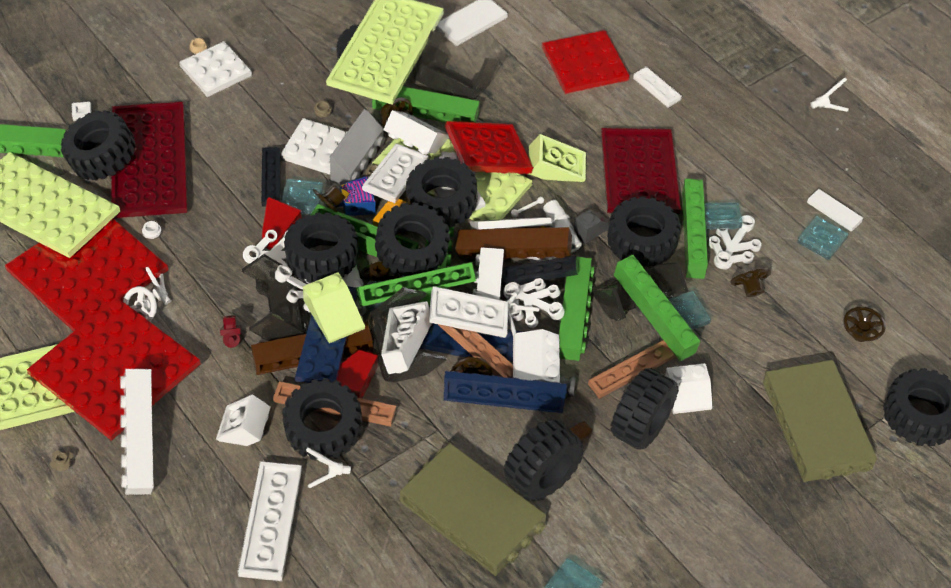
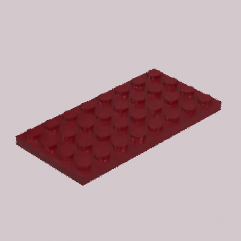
[111,102,187,218]

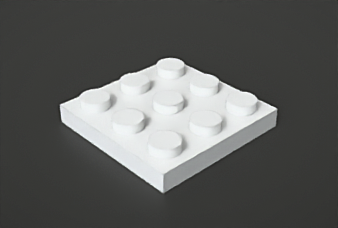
[180,42,252,97]
[280,118,347,174]

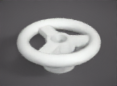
[123,286,157,322]

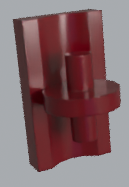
[220,315,241,348]

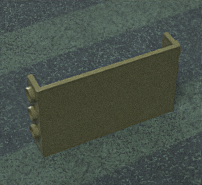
[763,360,877,482]
[400,443,546,576]

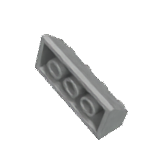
[330,109,385,185]

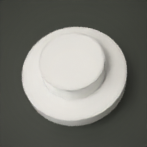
[142,221,161,239]

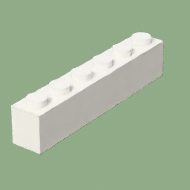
[120,369,153,494]

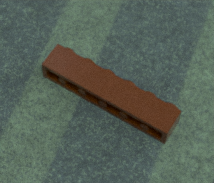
[456,227,572,260]
[251,322,373,375]

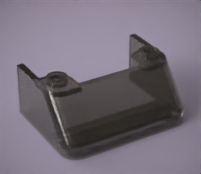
[414,30,499,100]
[242,254,310,341]
[592,262,688,321]
[367,287,447,382]

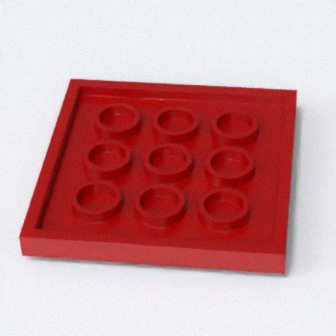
[542,30,629,94]
[445,121,533,174]

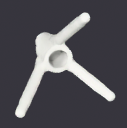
[810,78,849,111]
[137,267,171,305]
[507,293,539,335]
[306,448,351,488]

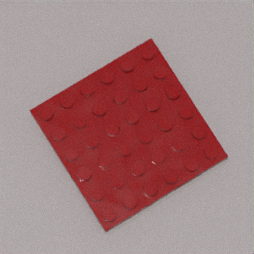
[5,219,169,332]
[27,297,201,441]

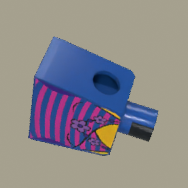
[337,177,376,216]

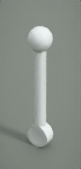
[511,197,544,217]

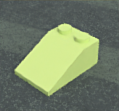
[529,134,586,182]
[303,272,365,343]

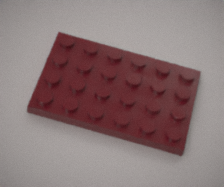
[601,128,681,214]

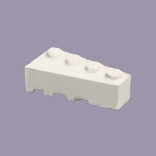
[473,247,504,300]
[381,301,432,374]

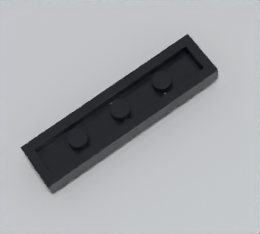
[261,147,281,207]
[502,256,578,287]

